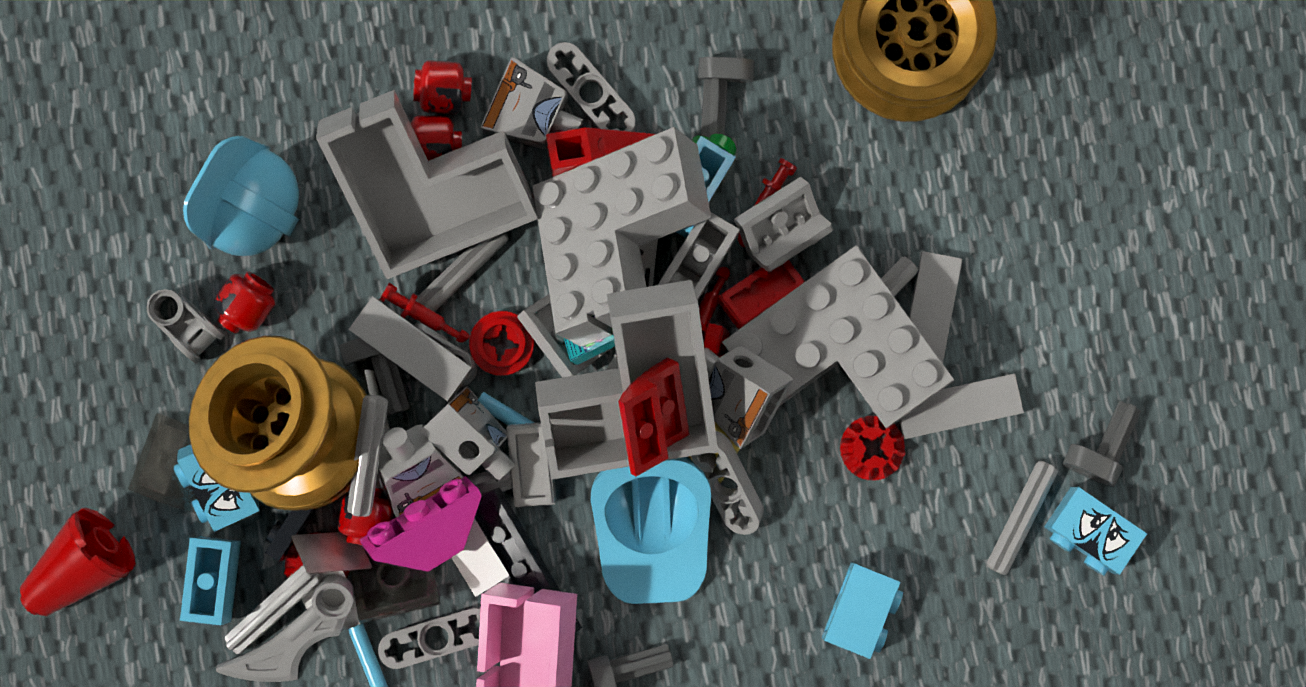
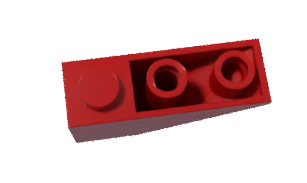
[546,127,656,177]

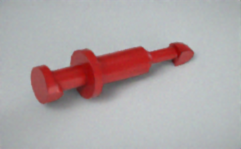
[737,158,797,247]
[699,267,730,336]
[379,283,470,343]

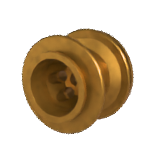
[832,0,997,122]
[189,336,367,510]

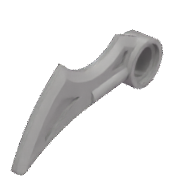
[216,574,355,682]

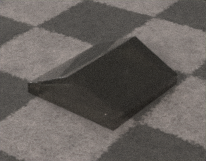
[128,413,197,514]
[351,547,441,624]

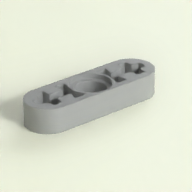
[547,42,635,132]
[691,431,764,535]
[378,607,481,669]

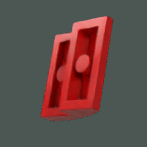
[618,357,690,477]

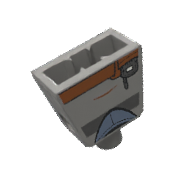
[481,57,583,149]
[704,347,794,449]
[420,386,515,482]
[377,425,463,517]

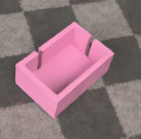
[476,583,577,687]

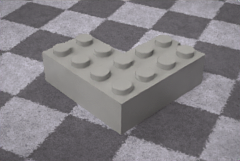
[316,90,538,279]
[533,127,711,347]
[722,245,954,429]
[535,280,718,480]

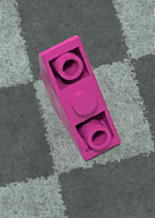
[359,476,482,571]

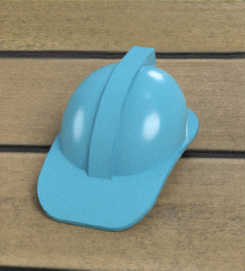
[183,136,299,256]
[591,457,711,604]

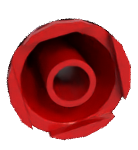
[20,507,136,616]

